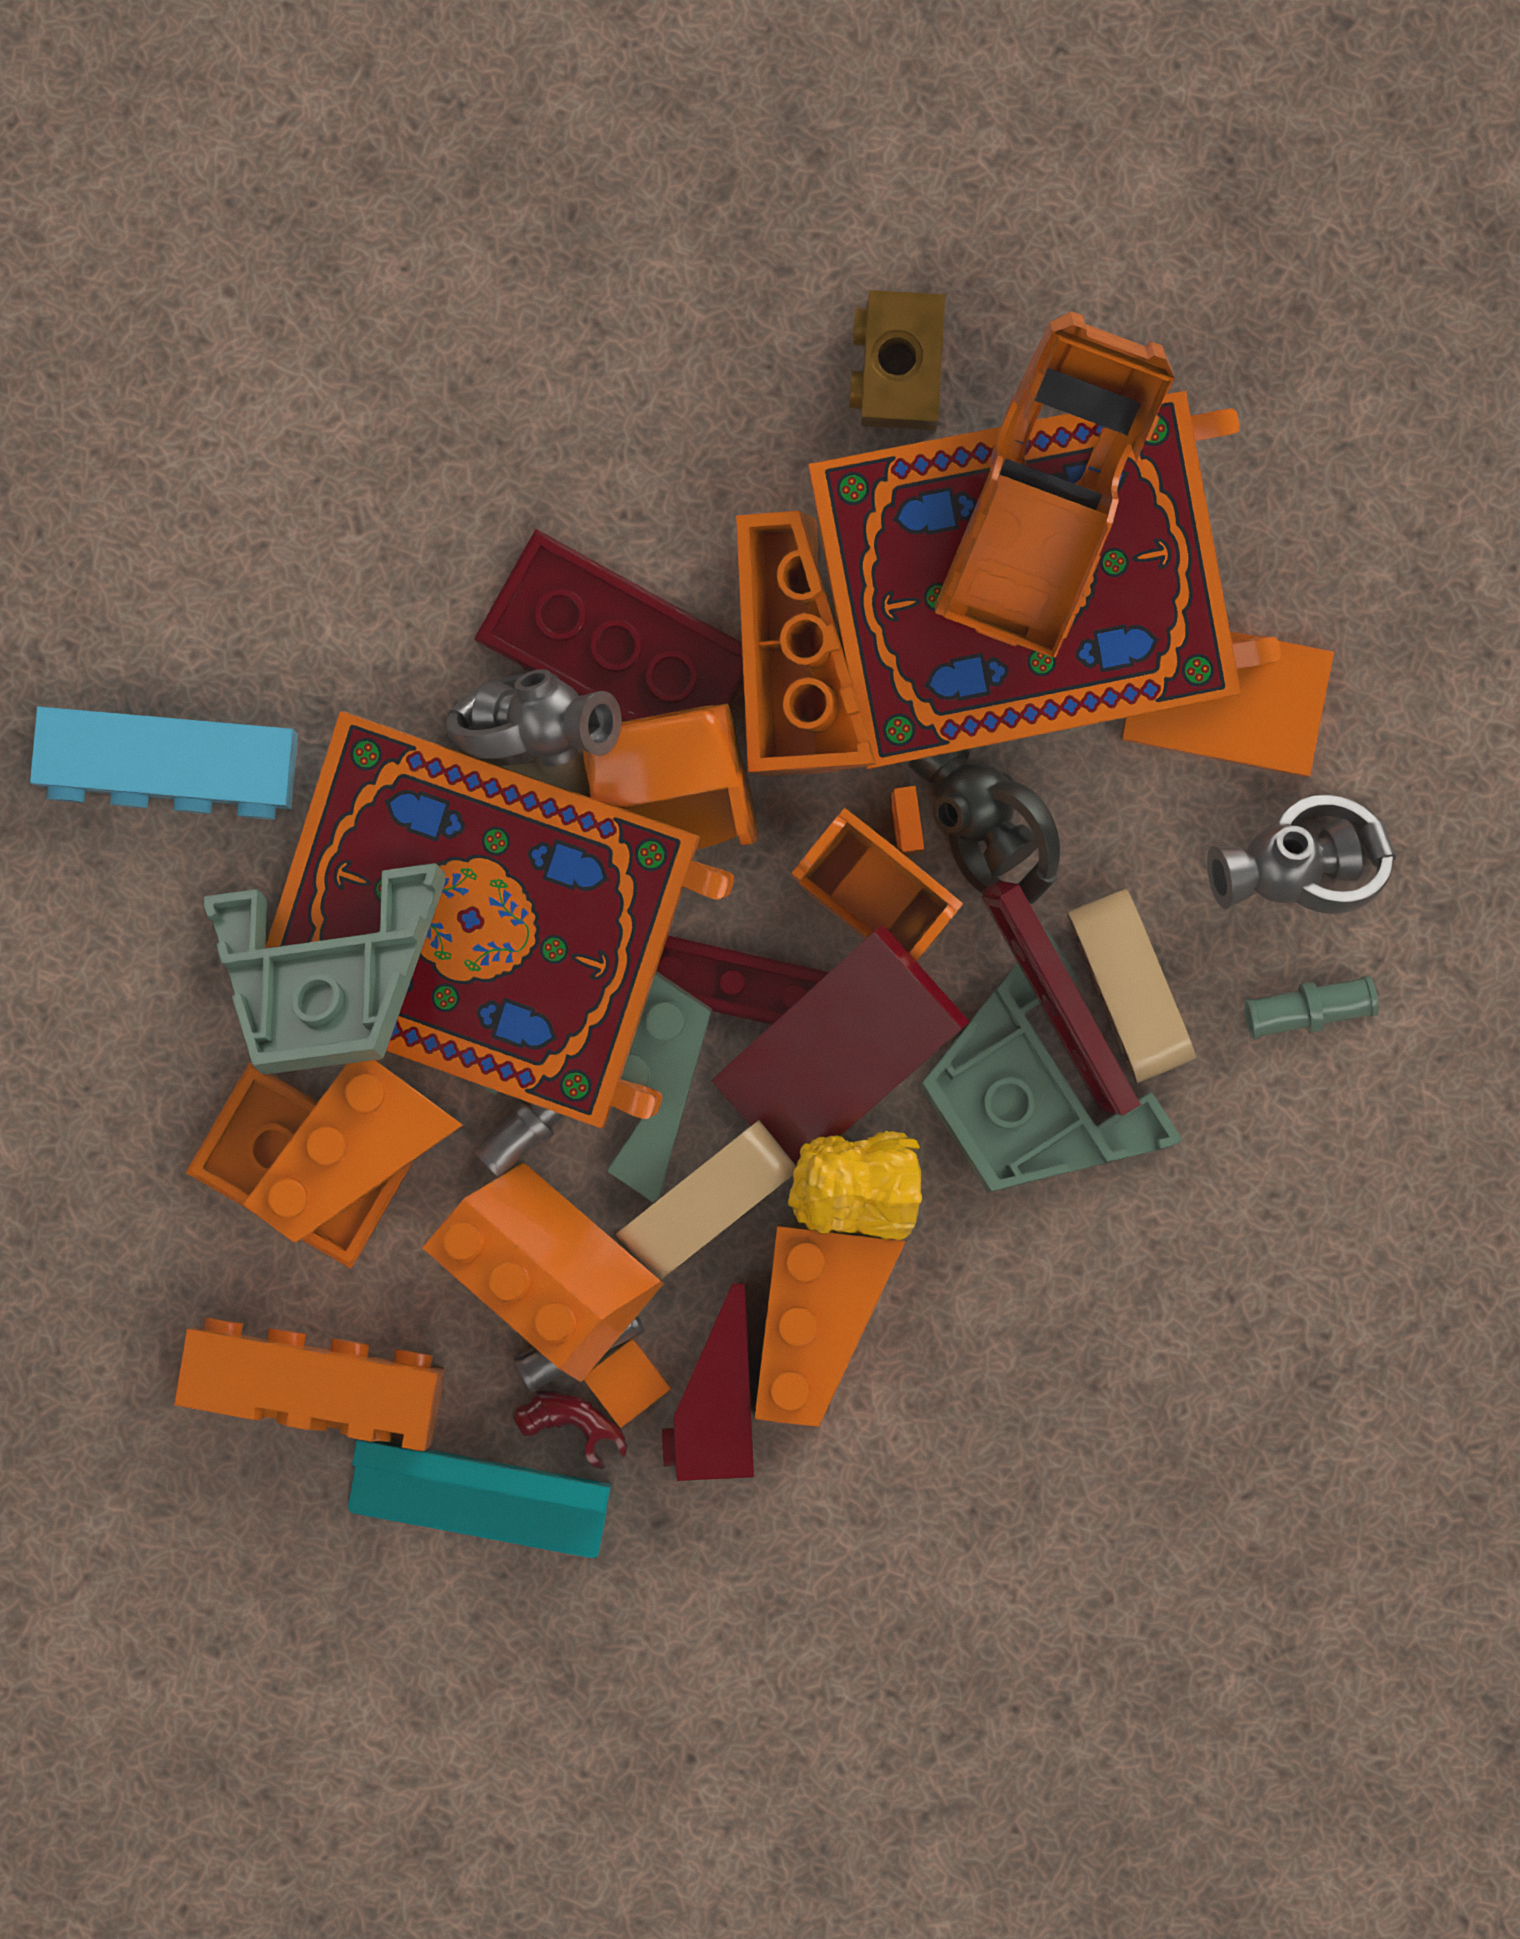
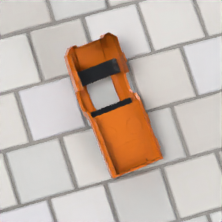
[935,311,1175,657]

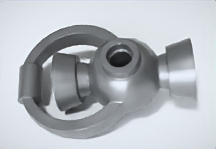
[447,669,622,766]
[1207,795,1397,914]

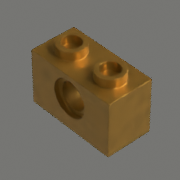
[849,290,946,430]

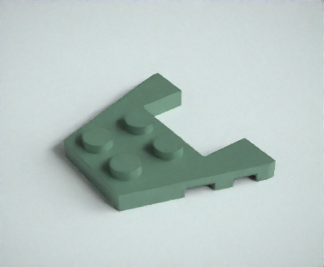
[204,863,445,1075]
[918,931,1182,1193]
[480,971,712,1203]

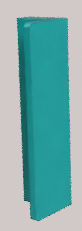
[348,1439,612,1559]

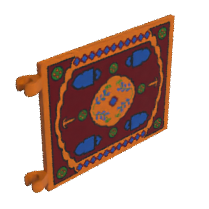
[807,390,1281,769]
[265,711,734,1129]

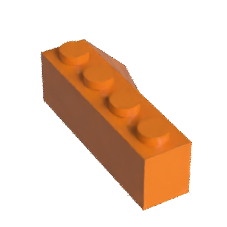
[736,510,876,777]

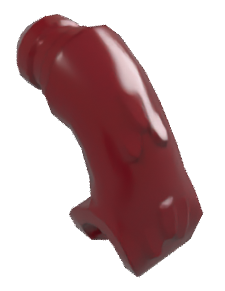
[513,1390,628,1469]

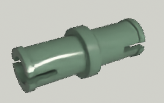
[1244,976,1379,1039]

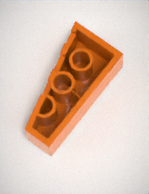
[174,1317,445,1451]

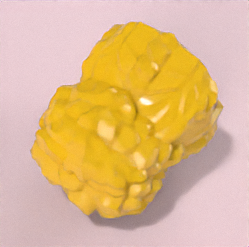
[788,1130,922,1241]

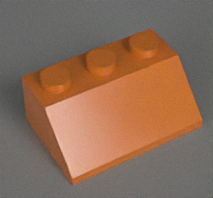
[422,1163,664,1382]

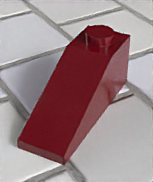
[662,1282,754,1481]

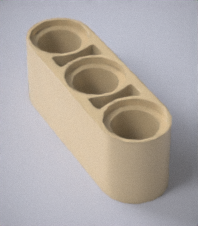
[1066,888,1196,1084]
[615,1120,796,1280]

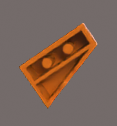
[243,1060,465,1243]
[755,1225,906,1427]

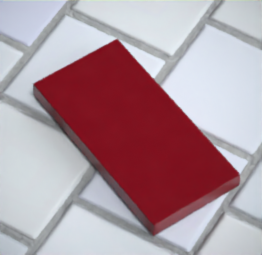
[474,529,744,722]
[711,924,970,1166]

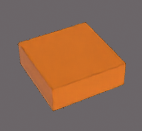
[889,786,924,855]
[583,1338,672,1428]

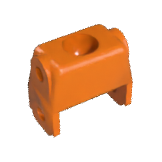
[582,704,758,850]
[791,808,963,962]

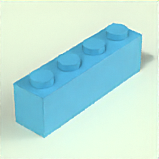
[30,706,298,820]

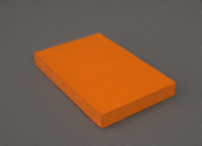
[1121,631,1334,778]
[185,1062,414,1269]

